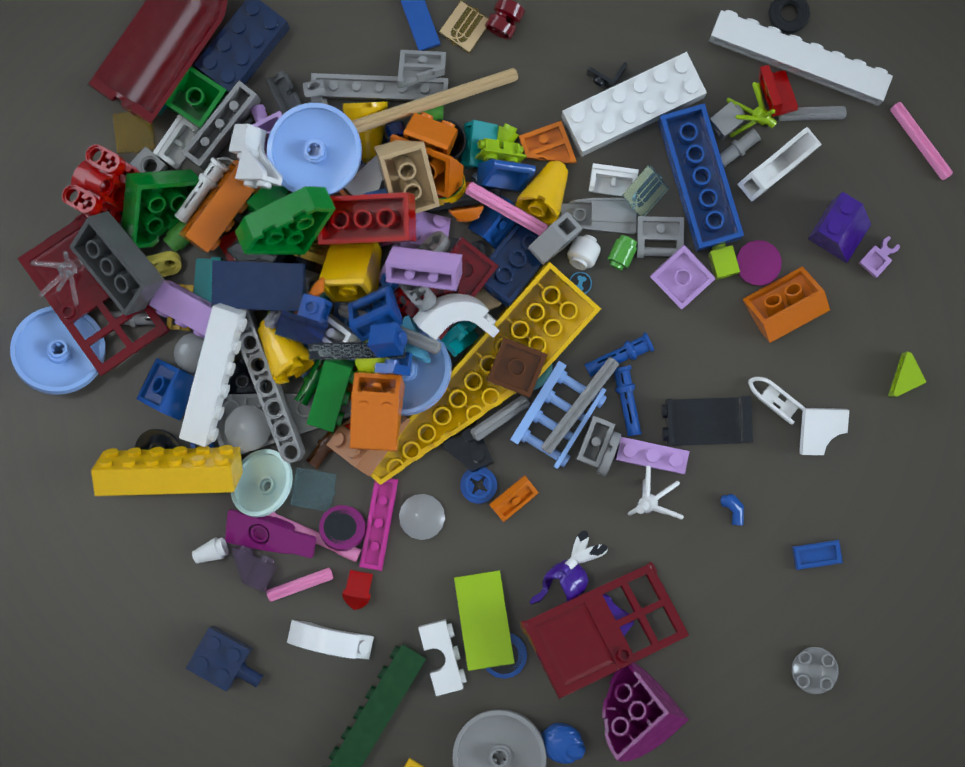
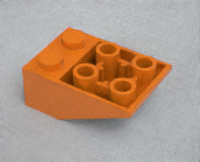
[350,372,405,452]

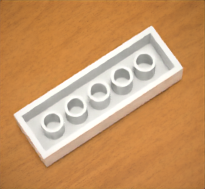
[561,52,707,157]

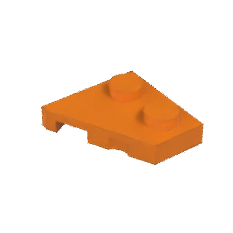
[518,121,577,164]

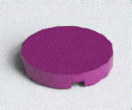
[736,240,782,286]

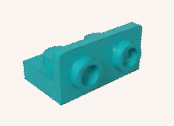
[440,320,479,357]

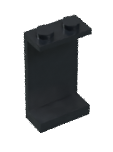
[661,396,753,446]

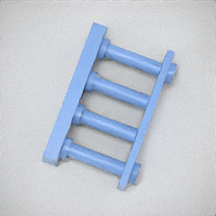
[510,361,607,469]

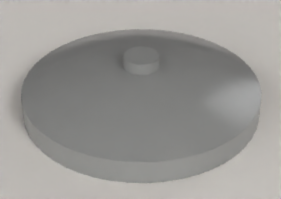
[453,709,547,767]

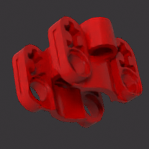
[62,144,140,224]

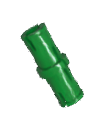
[294,360,324,406]

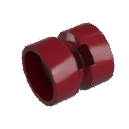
[485,0,525,40]

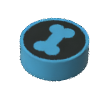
[570,272,592,294]

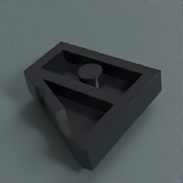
[440,421,494,472]

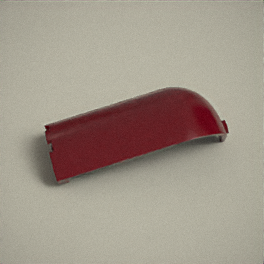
[87,0,227,124]

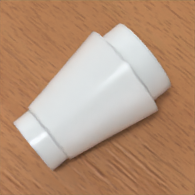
[192,537,229,564]

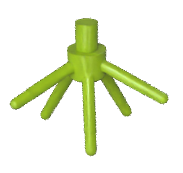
[726,82,777,137]

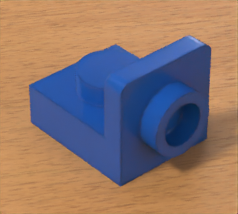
[298,293,333,326]
[374,352,412,376]

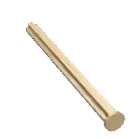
[352,68,518,133]

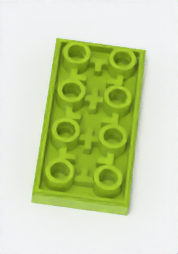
[454,570,515,671]

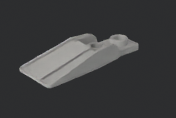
[548,198,637,234]

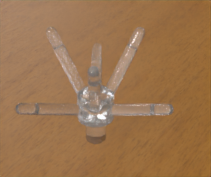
[31,251,83,305]

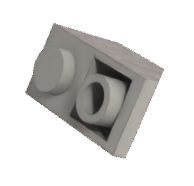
[528,211,583,265]

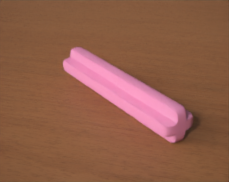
[266,568,334,602]

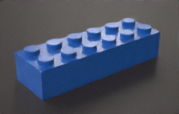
[658,103,744,252]

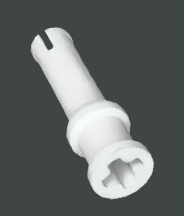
[175,157,229,224]

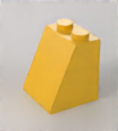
[319,243,382,302]

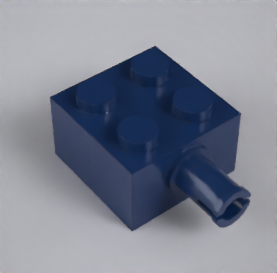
[186,625,264,692]

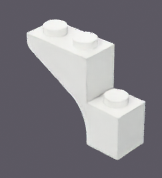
[229,124,282,189]
[737,127,822,202]

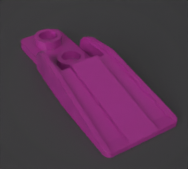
[225,509,316,558]

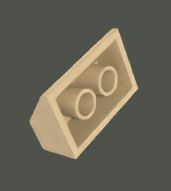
[374,140,440,213]

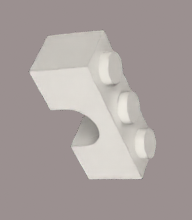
[418,619,467,696]

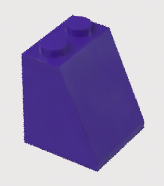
[808,192,871,263]

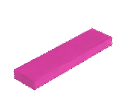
[359,478,399,571]

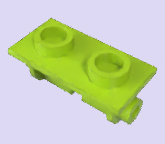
[475,138,527,163]

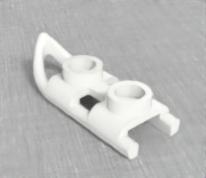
[748,377,805,425]

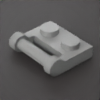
[636,216,684,258]

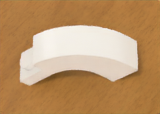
[413,294,500,340]
[287,620,374,660]

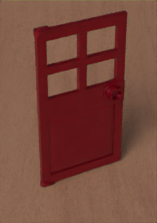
[17,213,170,377]
[520,562,689,699]

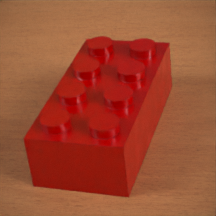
[318,192,417,246]

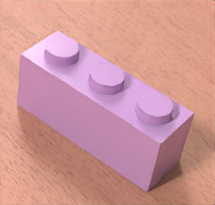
[386,246,462,291]
[149,280,212,338]
[614,437,689,474]

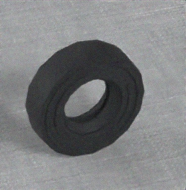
[768,0,810,34]

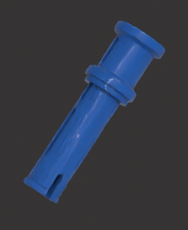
[584,332,655,377]
[613,365,642,436]

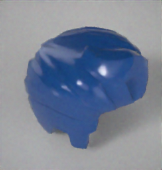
[542,723,586,764]

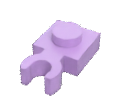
[859,236,900,278]

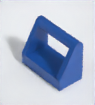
[477,159,536,192]
[348,285,403,342]

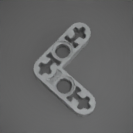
[399,231,451,311]

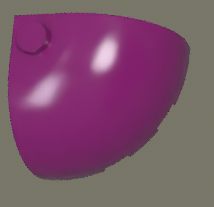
[602,663,689,762]

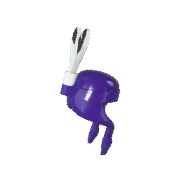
[530,530,608,605]

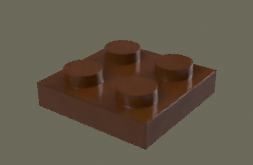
[486,337,548,398]

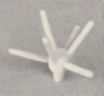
[628,465,684,519]

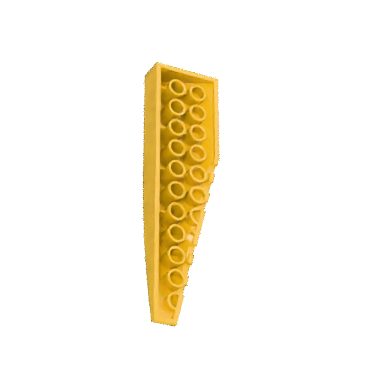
[371,262,601,485]

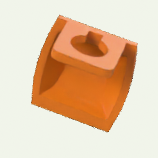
[448,181,484,222]

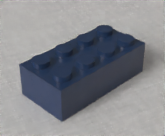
[194,0,290,94]

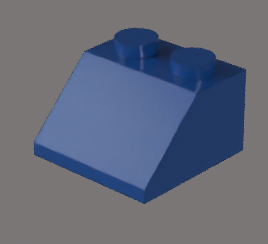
[136,358,195,421]

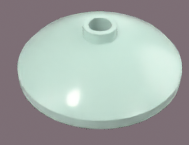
[231,449,293,517]

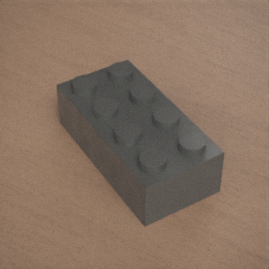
[69,211,165,316]

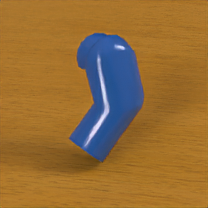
[720,494,744,525]

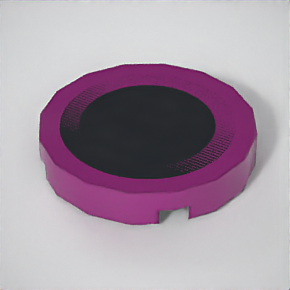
[319,505,365,551]

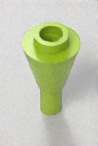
[497,123,519,149]

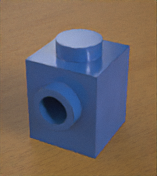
[367,322,407,358]

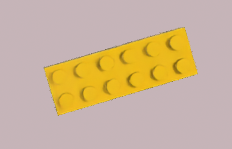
[91,445,243,496]

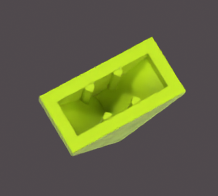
[888,351,926,398]

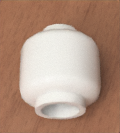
[567,235,601,270]

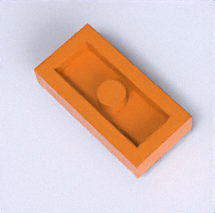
[489,475,539,522]

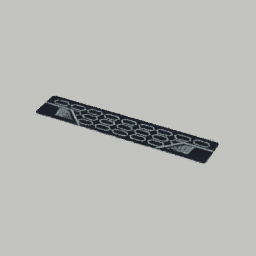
[308,342,406,360]

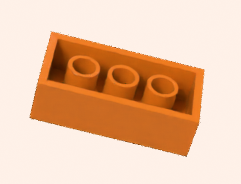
[179,160,261,253]

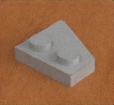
[397,50,446,88]

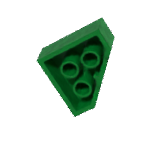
[122,169,199,248]
[235,186,335,255]

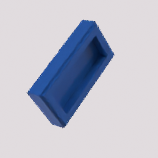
[792,540,843,570]

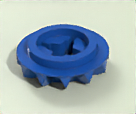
[460,468,497,504]

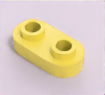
[146,251,181,277]

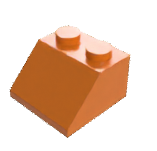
[403,112,458,155]

